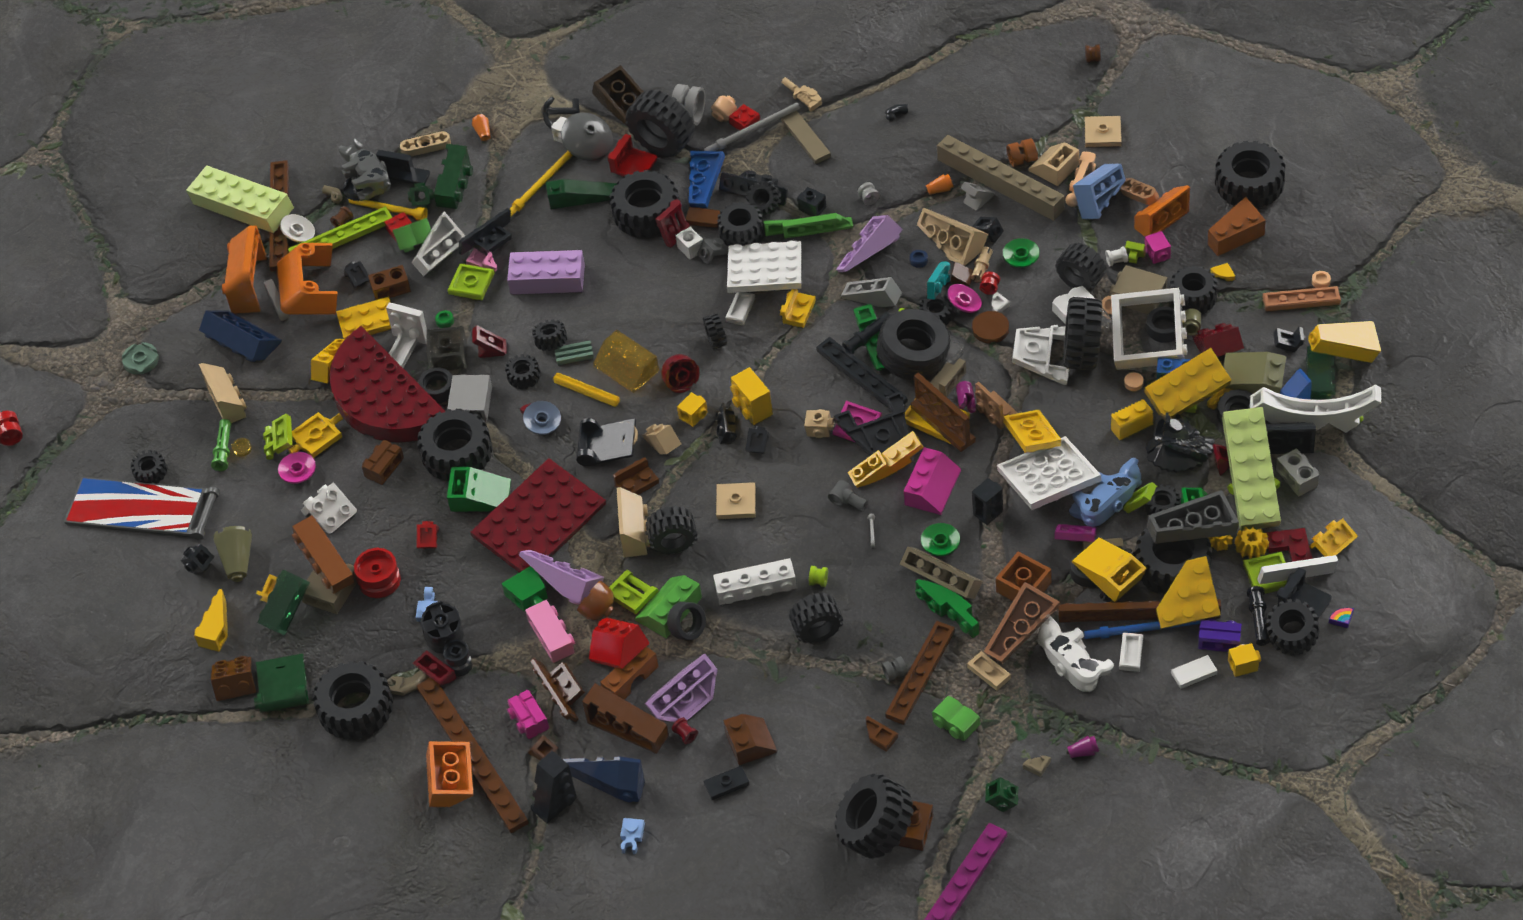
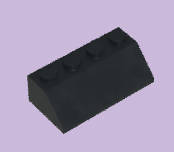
[1265,422,1316,454]

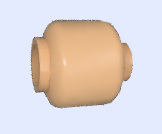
[711,96,737,122]

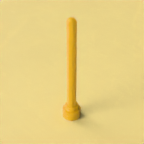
[348,199,428,221]

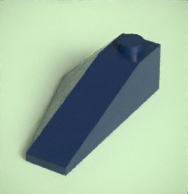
[563,757,645,802]

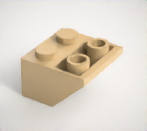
[1029,142,1079,186]

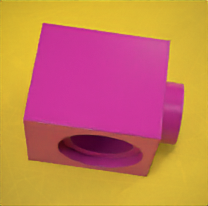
[1145,231,1171,264]

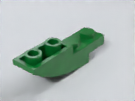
[915,579,979,638]

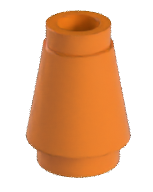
[472,114,491,141]
[926,174,954,195]

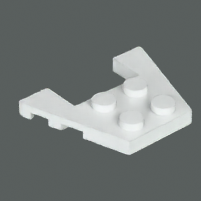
[1012,325,1069,385]

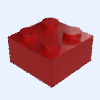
[729,104,760,130]
[384,212,412,243]

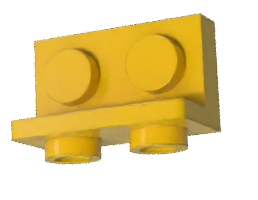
[780,289,816,328]
[1309,518,1358,557]

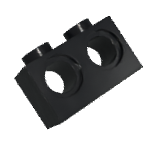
[972,478,1003,525]

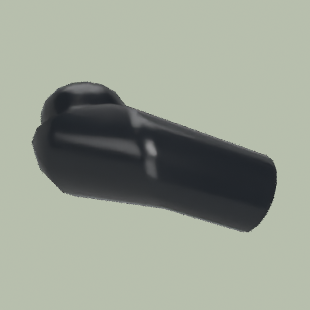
[885,104,908,120]

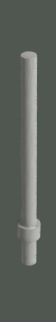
[704,103,800,151]

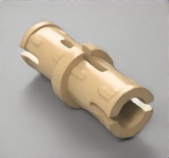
[971,247,993,282]

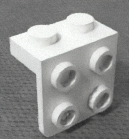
[301,482,357,534]

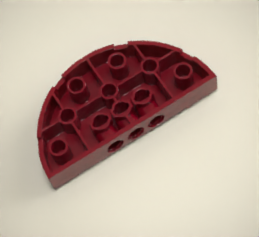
[330,326,446,442]

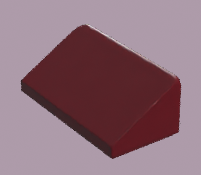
[413,650,456,686]

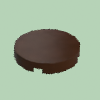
[972,311,1009,343]

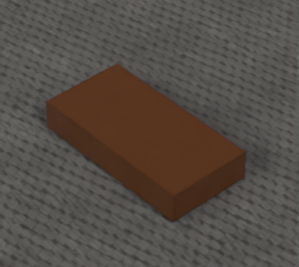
[686,207,720,228]

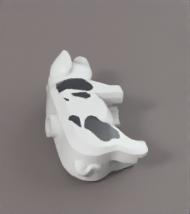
[1038,616,1114,692]

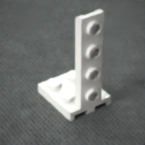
[386,302,429,368]

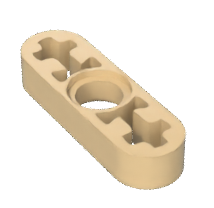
[400,132,451,156]

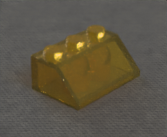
[593,330,659,393]

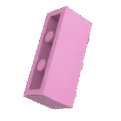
[525,600,575,663]

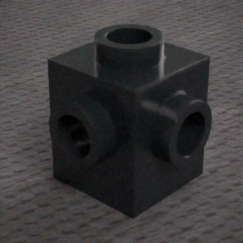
[181,544,215,574]

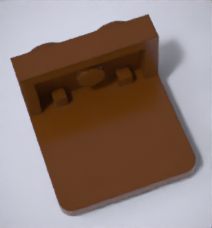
[211,656,256,701]

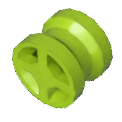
[809,566,828,587]

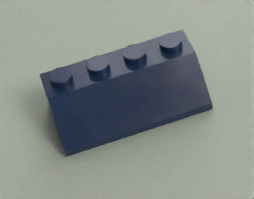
[199,310,282,362]

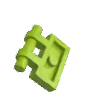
[263,414,293,460]

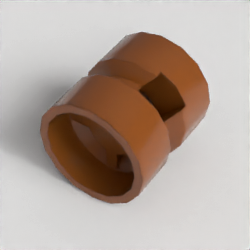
[1006,138,1038,167]

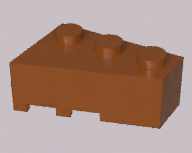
[1208,197,1266,256]

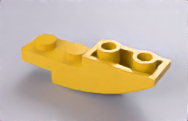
[847,431,924,488]

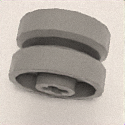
[672,84,705,125]

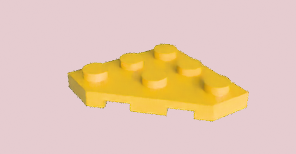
[1156,556,1221,629]

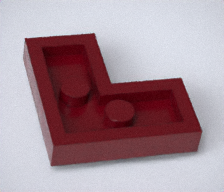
[1265,528,1312,562]

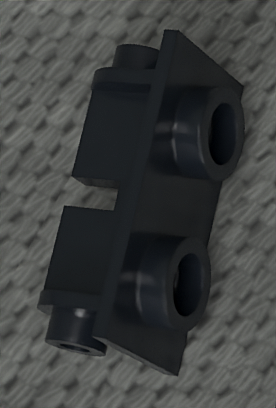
[715,403,737,444]

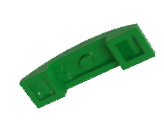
[853,304,886,371]

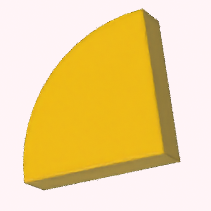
[1210,263,1235,281]

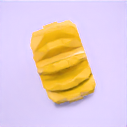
[1234,526,1269,559]

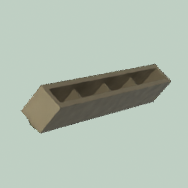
[937,135,1064,221]

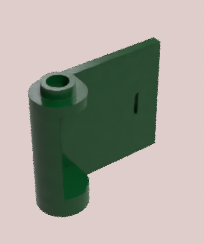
[254,654,309,713]

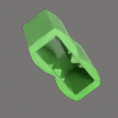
[392,218,431,253]
[932,696,980,741]

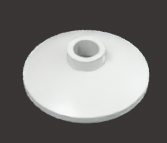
[280,214,315,242]

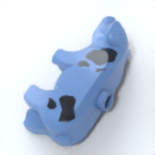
[1069,458,1142,527]

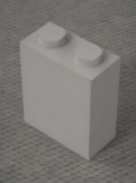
[447,375,492,422]

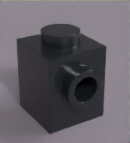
[797,187,827,217]

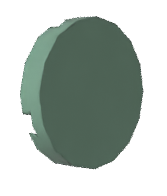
[122,343,159,374]

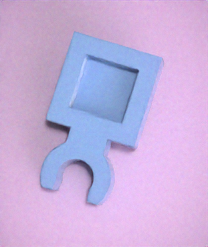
[620,818,645,854]

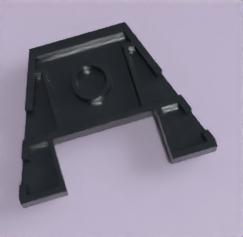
[833,391,908,456]

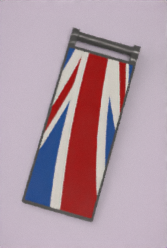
[64,477,220,539]

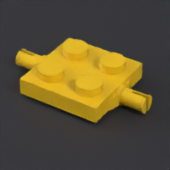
[288,412,343,458]

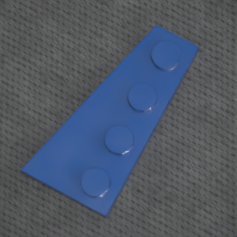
[689,151,725,208]

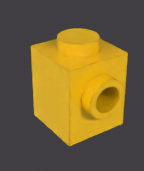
[677,392,708,427]
[1228,643,1261,677]

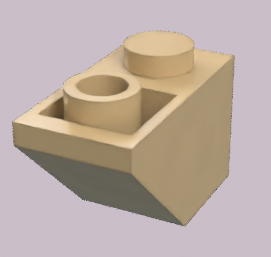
[642,424,681,454]

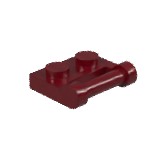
[656,199,690,248]

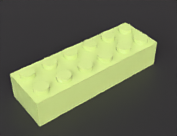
[186,165,294,233]
[1222,407,1281,531]

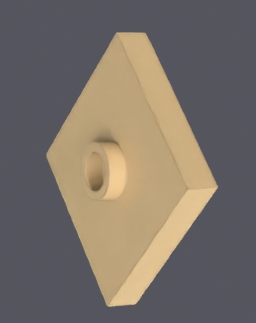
[1085,116,1121,147]
[716,482,756,519]

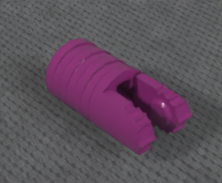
[956,381,976,413]

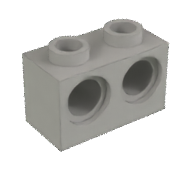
[1276,449,1320,497]

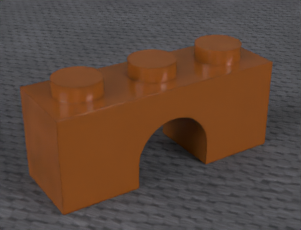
[600,646,659,700]

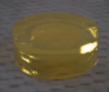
[232,438,252,457]

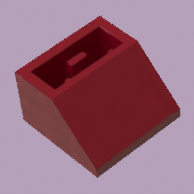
[1192,323,1244,357]

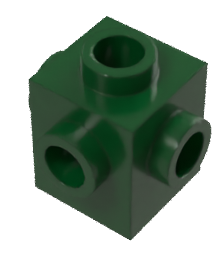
[408,183,434,208]
[985,777,1019,812]

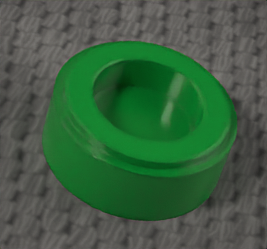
[435,310,454,329]

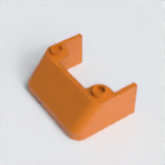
[222,225,267,313]
[277,243,338,314]

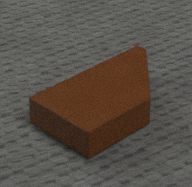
[866,716,898,752]

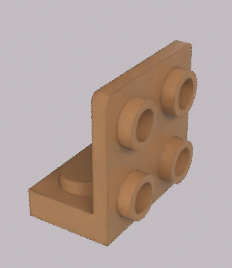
[975,382,1018,429]

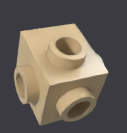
[804,409,834,438]

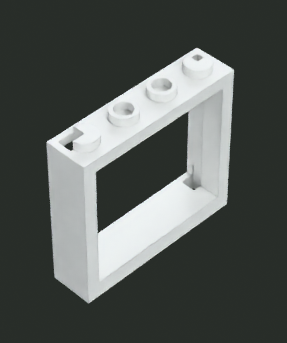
[1111,288,1188,370]

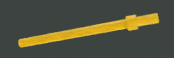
[510,151,573,217]

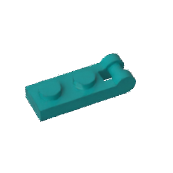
[927,262,950,300]

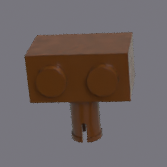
[899,801,934,851]

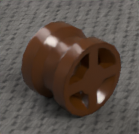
[1085,44,1101,63]

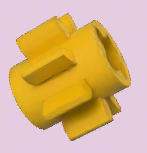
[1209,535,1233,551]

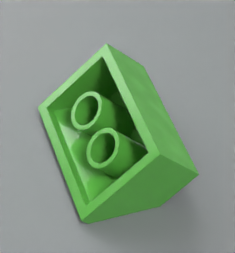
[635,575,702,638]

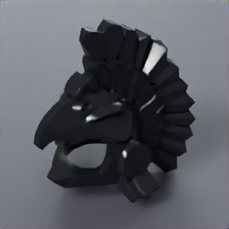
[1146,413,1215,473]

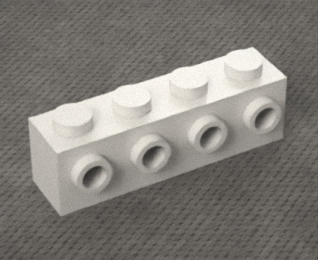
[713,558,797,605]

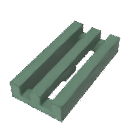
[554,341,594,365]

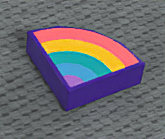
[1328,608,1354,628]

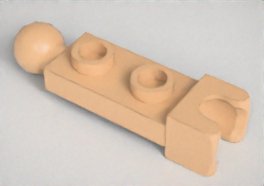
[1065,151,1096,207]

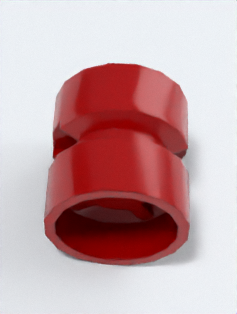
[0,410,23,446]

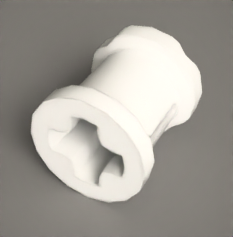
[1105,246,1128,266]

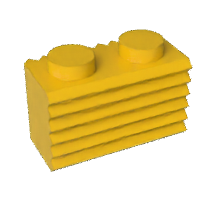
[1111,399,1153,440]

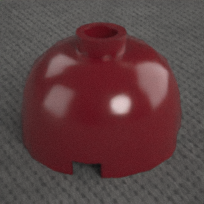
[661,354,700,393]

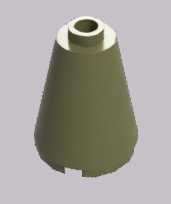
[213,526,252,582]

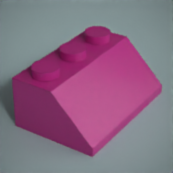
[904,447,961,515]

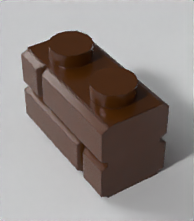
[362,440,404,485]

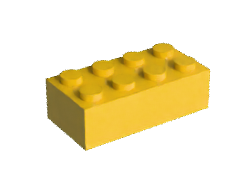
[1144,348,1231,424]

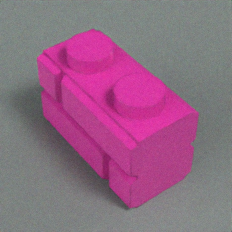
[507,690,549,739]

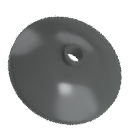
[561,112,613,160]

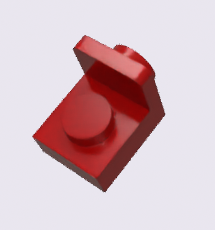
[417,521,439,549]

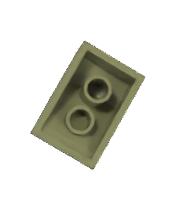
[1223,352,1286,394]

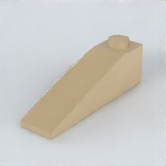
[917,208,988,266]

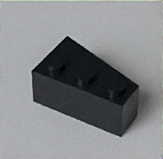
[530,751,577,824]

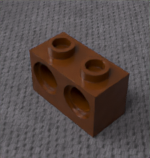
[368,265,411,300]

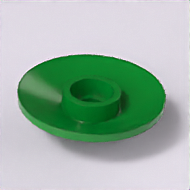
[1003,238,1040,268]
[921,523,960,556]

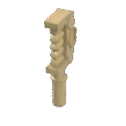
[782,77,822,112]

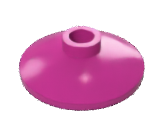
[947,284,982,313]
[278,452,316,483]

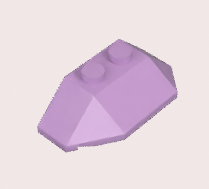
[645,654,717,723]

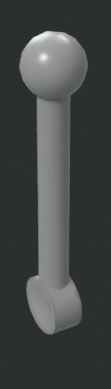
[868,514,875,548]

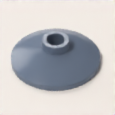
[523,401,561,435]

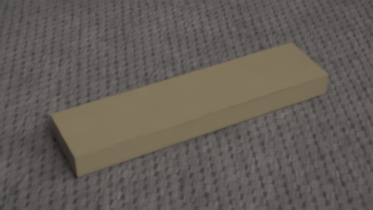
[781,110,831,164]

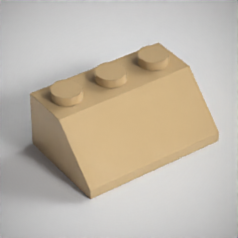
[199,363,247,423]
[617,487,650,557]

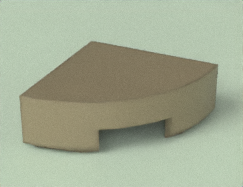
[1023,756,1051,777]

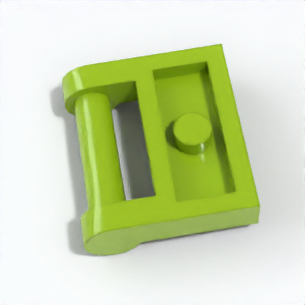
[610,570,659,614]

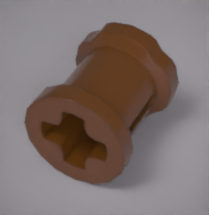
[330,206,354,228]

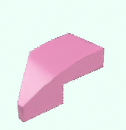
[466,248,497,272]

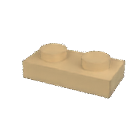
[967,651,1011,691]

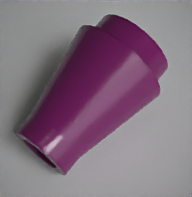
[1067,736,1099,758]

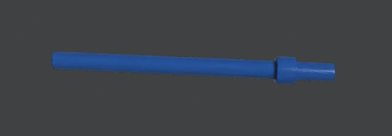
[1084,619,1205,639]

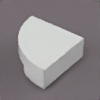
[991,292,1010,313]

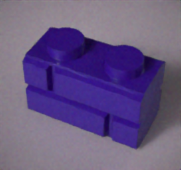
[1198,619,1242,652]

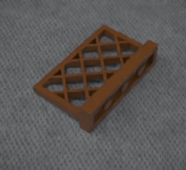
[911,373,976,452]

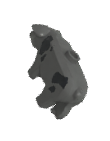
[338,138,391,201]

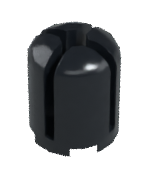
[420,601,464,654]

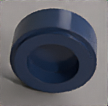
[910,250,928,268]

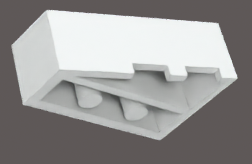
[412,211,465,277]

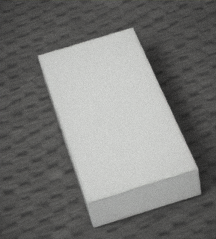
[725,292,755,325]
[1119,633,1143,672]
[1171,655,1217,689]

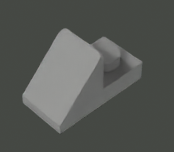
[961,182,995,210]

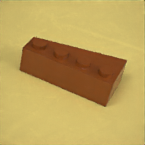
[292,515,354,594]

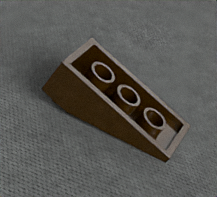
[592,65,644,128]

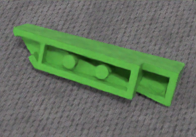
[763,213,853,239]

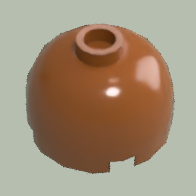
[577,581,614,620]

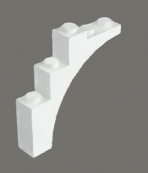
[1250,385,1381,433]

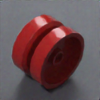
[354,548,401,598]

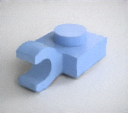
[416,587,438,622]

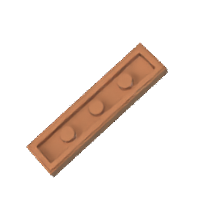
[1263,286,1341,311]

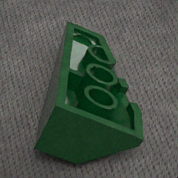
[546,179,617,210]

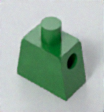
[501,566,548,611]

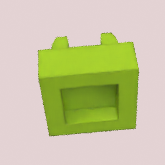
[1125,241,1146,264]

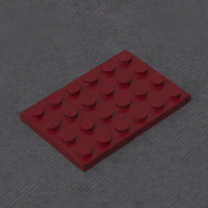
[471,458,606,573]

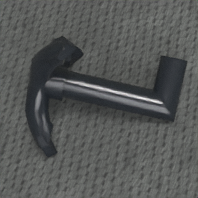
[541,97,580,129]

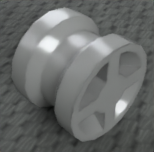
[858,182,880,205]

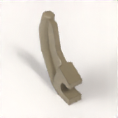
[389,670,429,696]

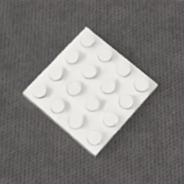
[727,241,802,293]
[997,436,1102,510]

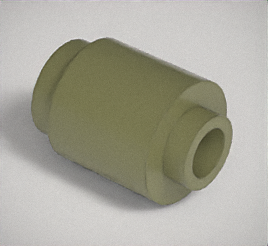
[1183,308,1201,335]

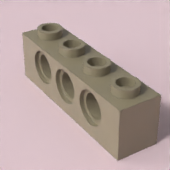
[900,546,983,599]

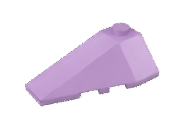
[836,215,903,272]
[519,550,604,604]

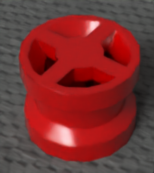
[979,271,1000,295]

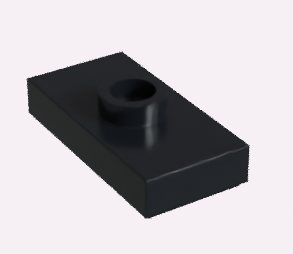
[703,766,750,800]

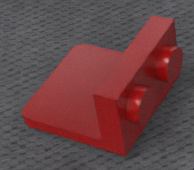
[608,134,657,176]

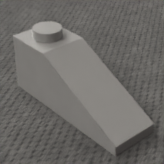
[841,277,902,307]

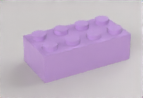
[507,250,585,294]

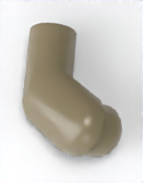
[322,185,343,203]

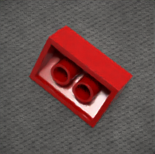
[589,618,650,669]

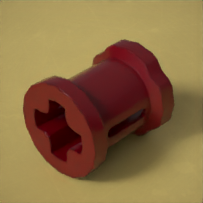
[671,717,698,744]

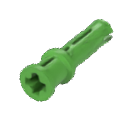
[211,419,232,471]

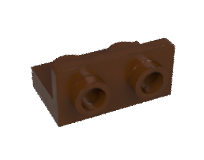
[613,457,659,495]

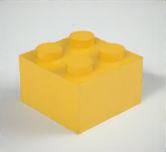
[730,367,773,425]

